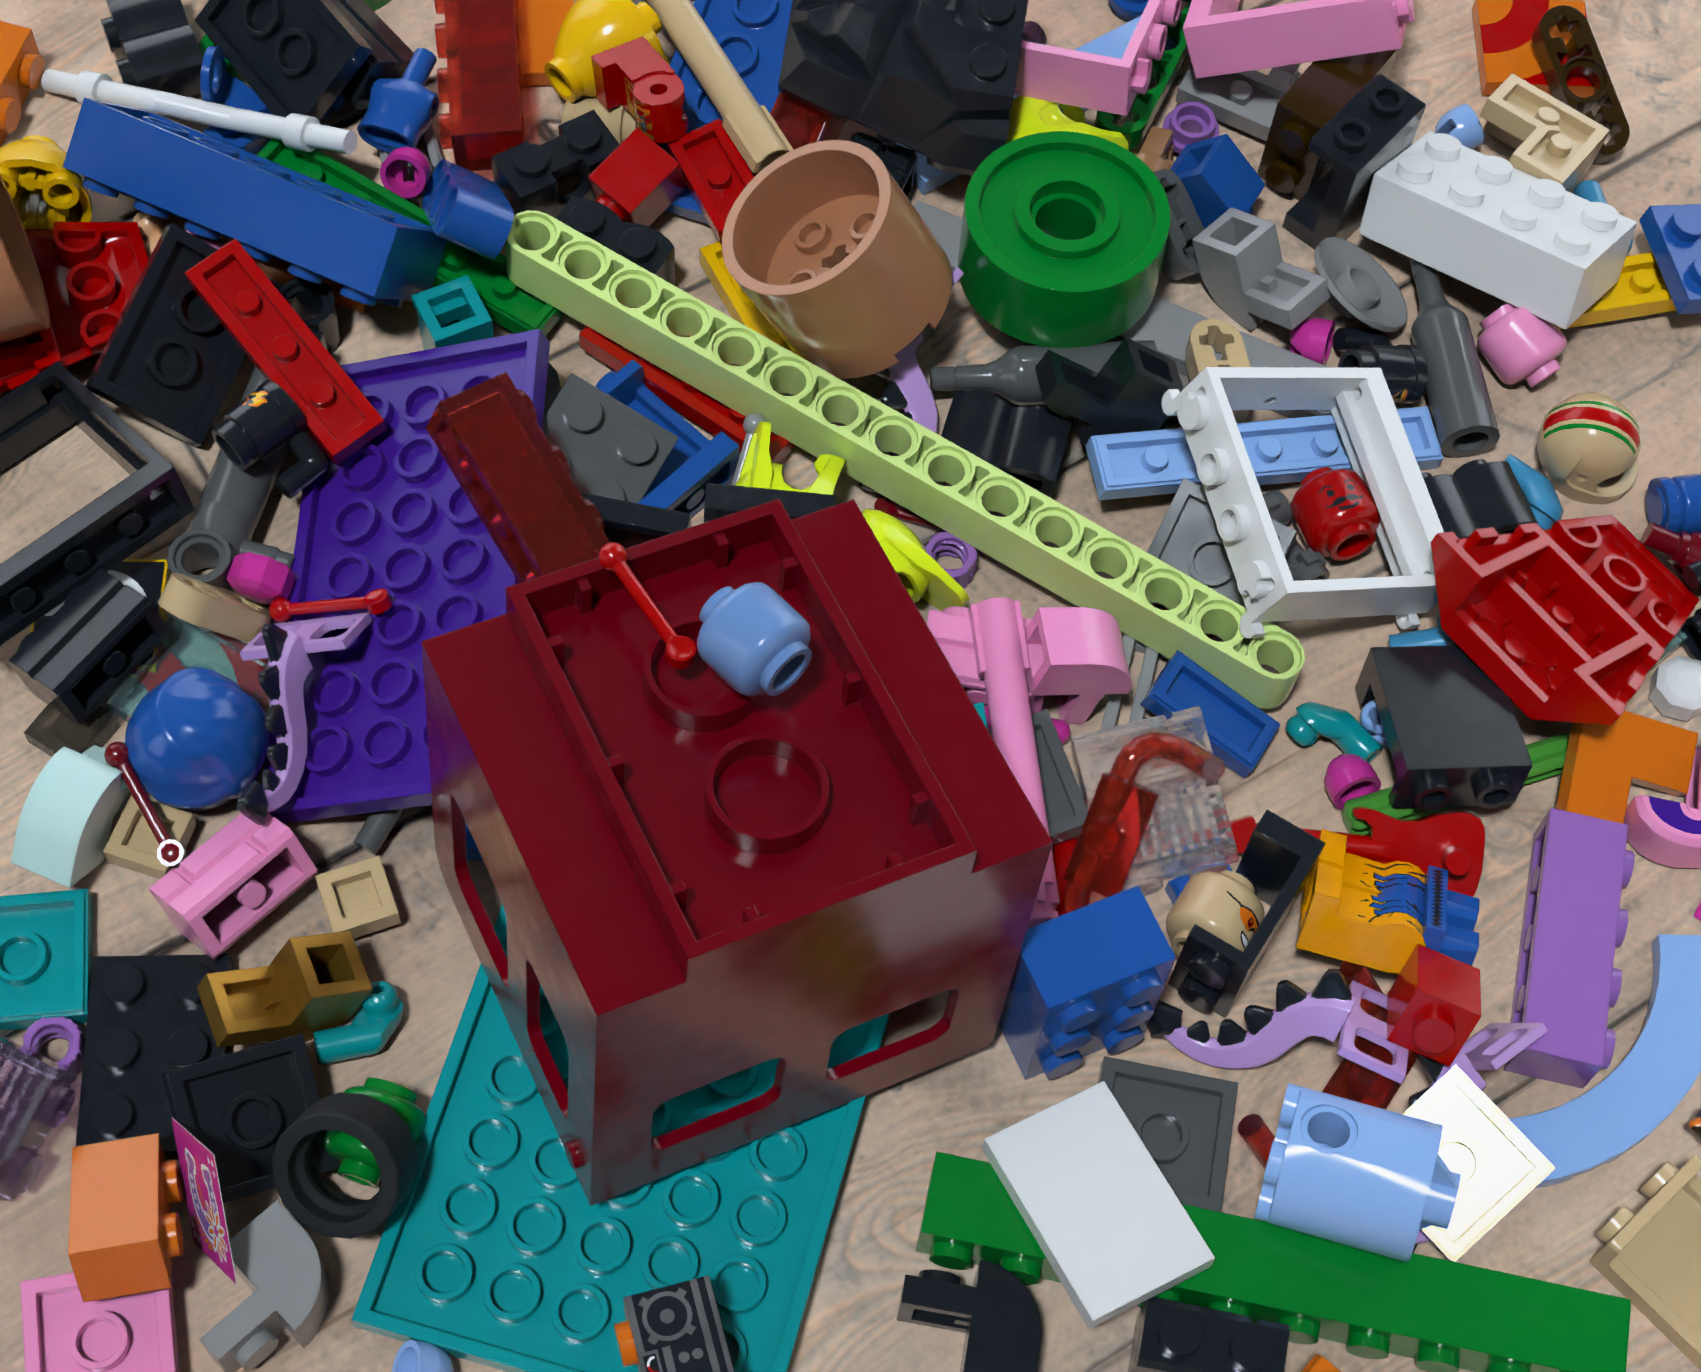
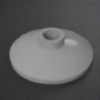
[1314,237,1408,332]

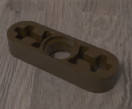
[1532,5,1630,165]

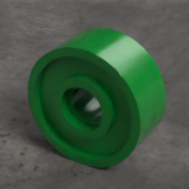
[958,131,1170,348]

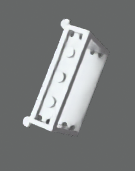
[1161,367,1444,639]

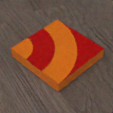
[1472,0,1594,98]

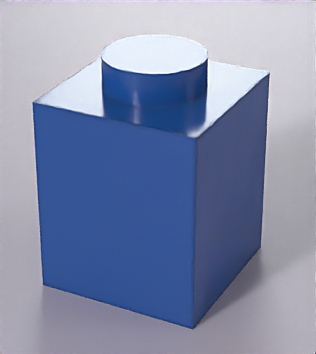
[1170,134,1266,229]

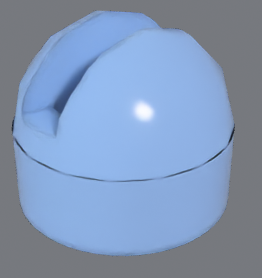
[1435,104,1484,149]
[392,1340,454,1372]

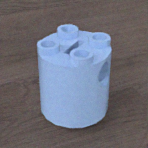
[1254,1083,1461,1263]

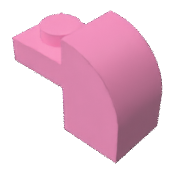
[1025,607,1132,724]

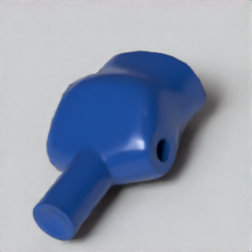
[357,48,439,153]

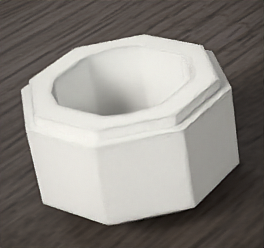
[1648,655,1701,722]

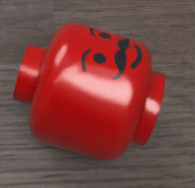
[1290,467,1381,561]

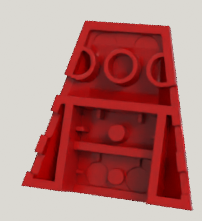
[0,222,149,394]
[1431,515,1700,725]

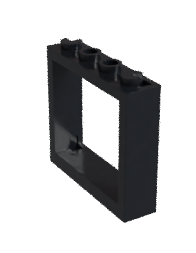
[0,361,195,646]

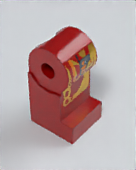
[591,36,689,143]

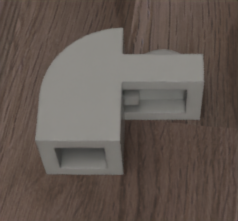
[1192,207,1331,331]
[200,1200,330,1372]

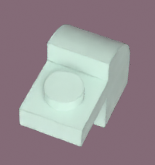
[11,745,147,888]

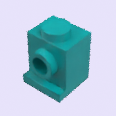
[411,275,494,350]

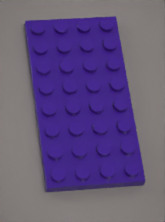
[262,329,550,824]

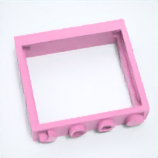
[1014,0,1182,116]
[1183,0,1415,79]

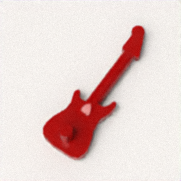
[1192,806,1485,897]

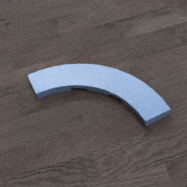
[1509,934,1701,1188]

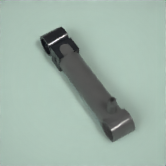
[167,278,342,592]

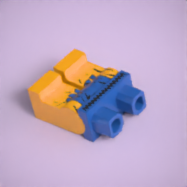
[1296,829,1480,974]

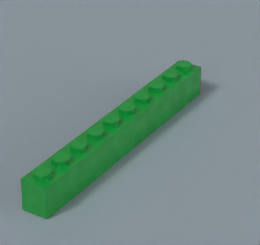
[916,1151,1631,1372]

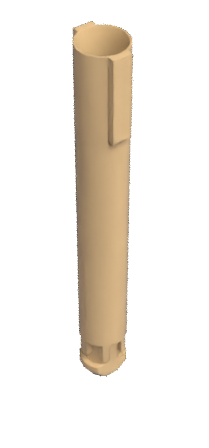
[646,0,794,173]

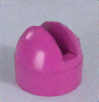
[380,146,431,198]
[1290,317,1335,366]
[1324,754,1381,809]

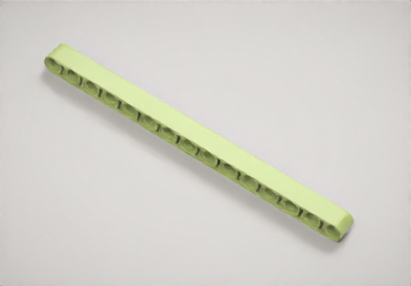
[505,210,1305,709]

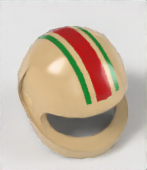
[1537,392,1641,504]

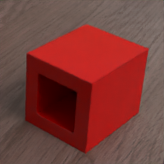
[588,128,687,227]
[1387,944,1482,1067]

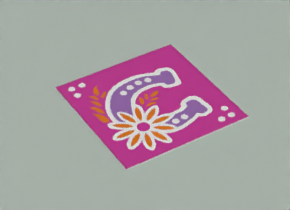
[171,1117,237,1284]

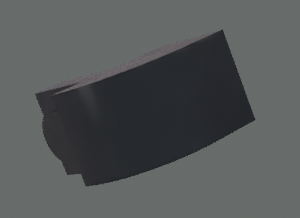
[1035,337,1184,445]
[897,1260,1042,1372]

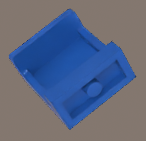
[595,360,739,519]

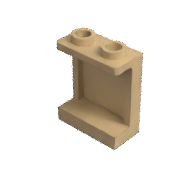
[1589,1154,1701,1370]

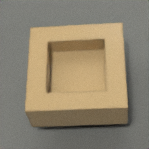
[103,794,197,879]
[315,855,401,938]

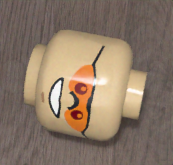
[1166,870,1265,957]

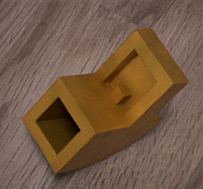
[197,930,373,1048]

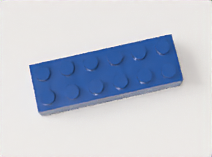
[63,98,447,308]

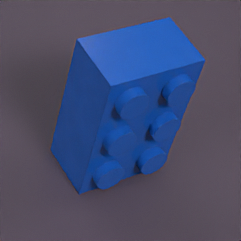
[998,885,1176,1080]

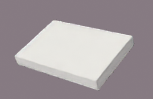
[981,1081,1215,1330]

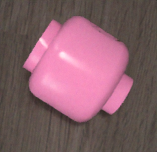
[1477,303,1567,388]

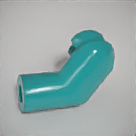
[1286,701,1383,763]

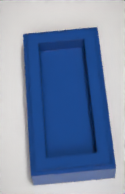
[1140,650,1280,778]

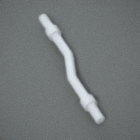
[41,69,357,154]

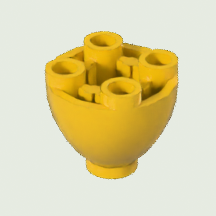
[544,0,670,103]
[0,135,92,229]

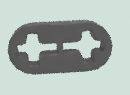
[1154,169,1204,280]

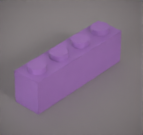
[1504,808,1635,1089]

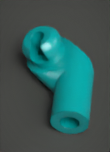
[313,981,403,1065]

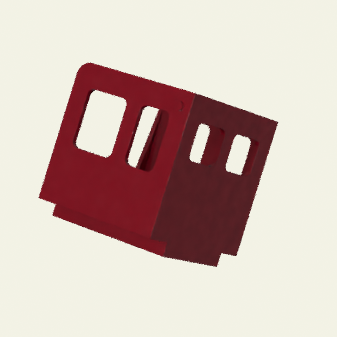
[421,499,1053,1206]

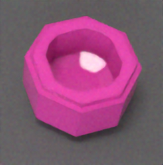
[226,552,296,605]

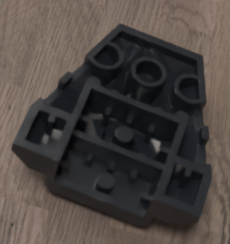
[778,0,1029,175]

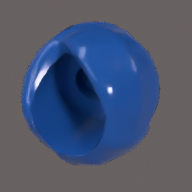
[125,667,270,811]

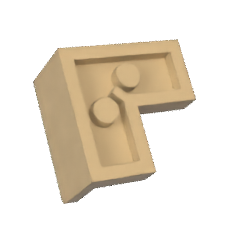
[1479,73,1610,194]

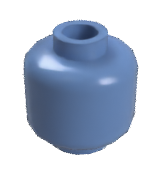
[697,582,812,697]

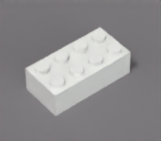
[1359,131,1637,330]

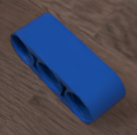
[422,159,514,260]

